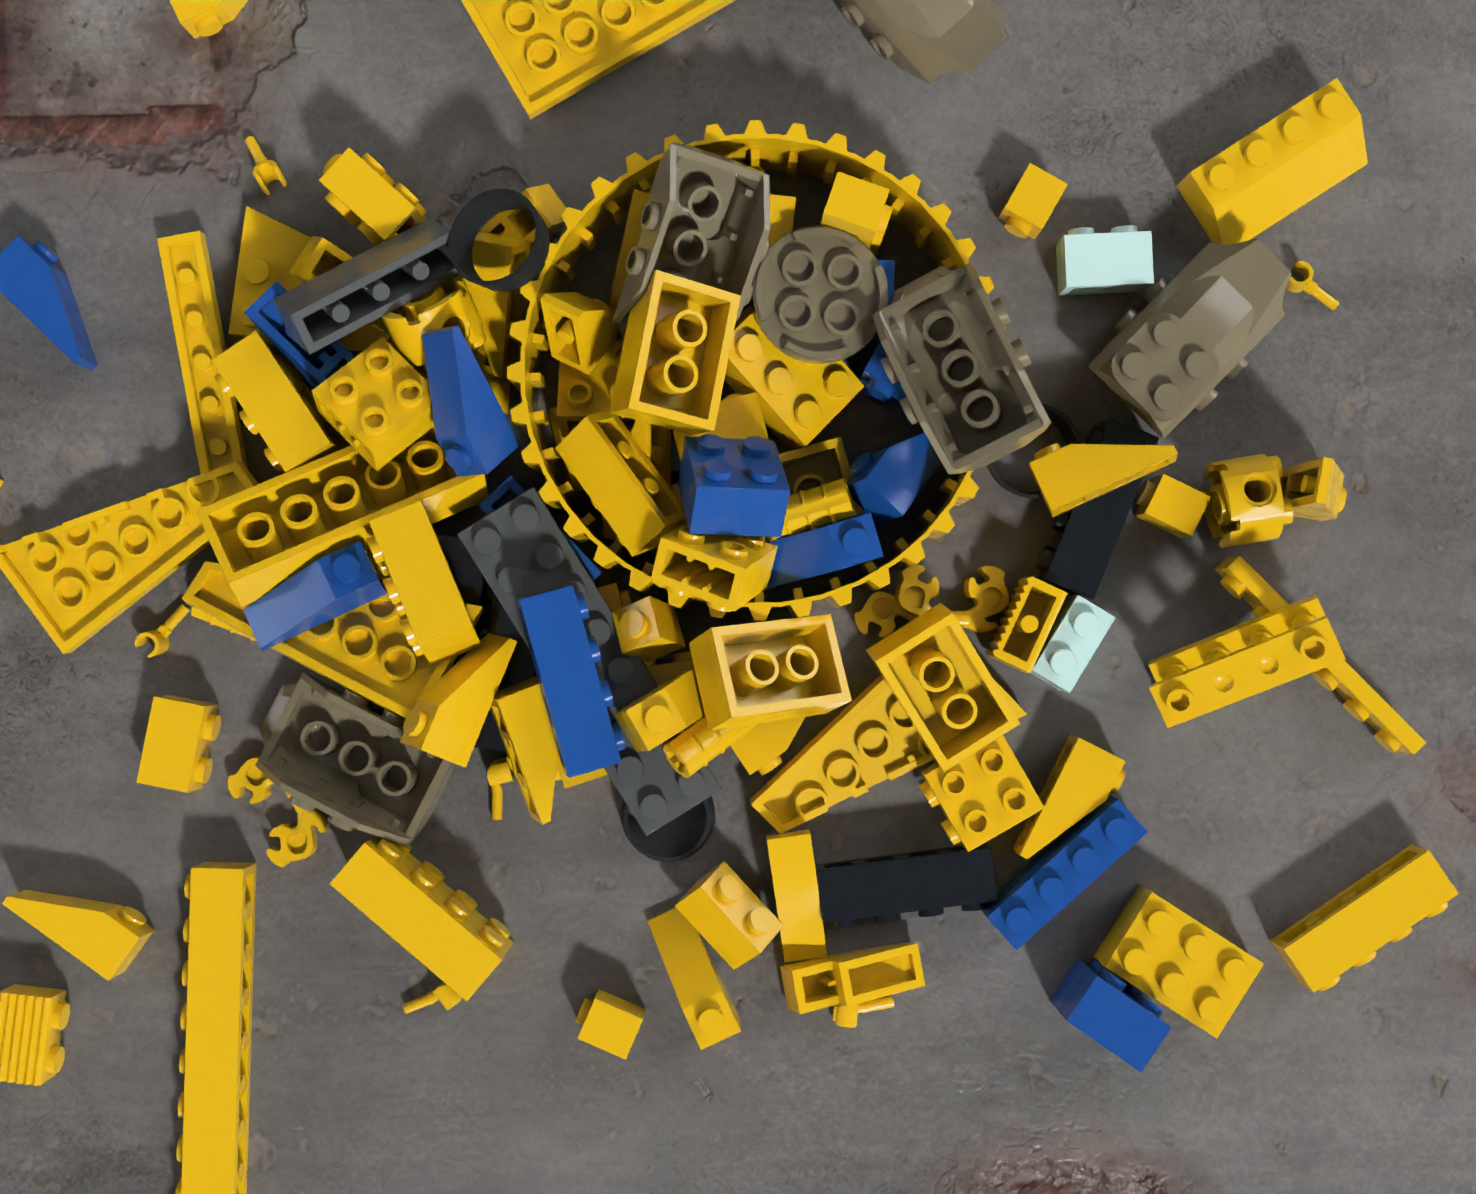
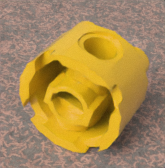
[382,275,487,371]
[1202,454,1293,548]

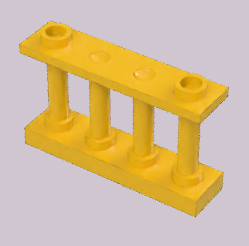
[1148,594,1346,728]

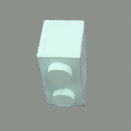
[1056,225,1154,296]
[1031,595,1116,693]

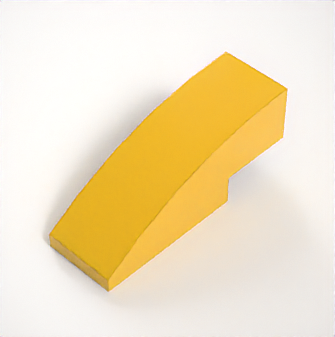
[766,829,827,963]
[780,942,926,1015]

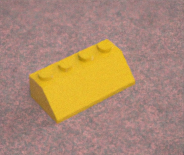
[1176,78,1368,245]

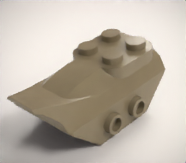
[838,0,1008,84]
[612,142,770,340]
[1088,238,1292,439]
[872,262,1051,474]
[255,672,455,846]

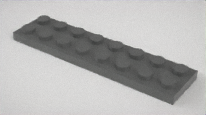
[457,487,722,836]

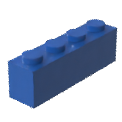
[516,585,626,778]
[981,795,1148,950]

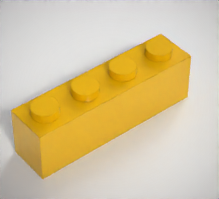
[1270,844,1459,993]

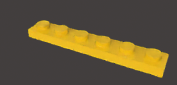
[157,230,249,474]
[1215,555,1426,755]

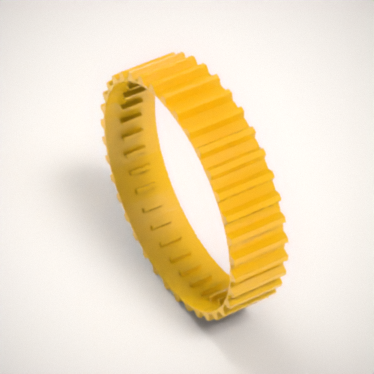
[507,120,1005,621]

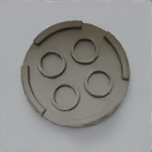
[751,225,888,364]

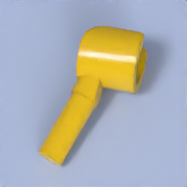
[245,136,287,195]
[1286,261,1339,311]
[135,603,190,658]
[487,757,515,820]
[403,982,462,1014]
[833,996,894,1028]

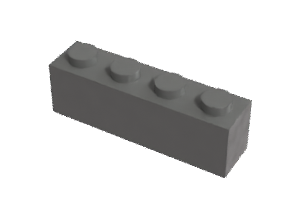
[272,218,460,355]

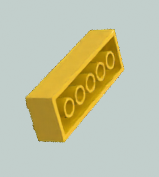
[196,426,489,607]

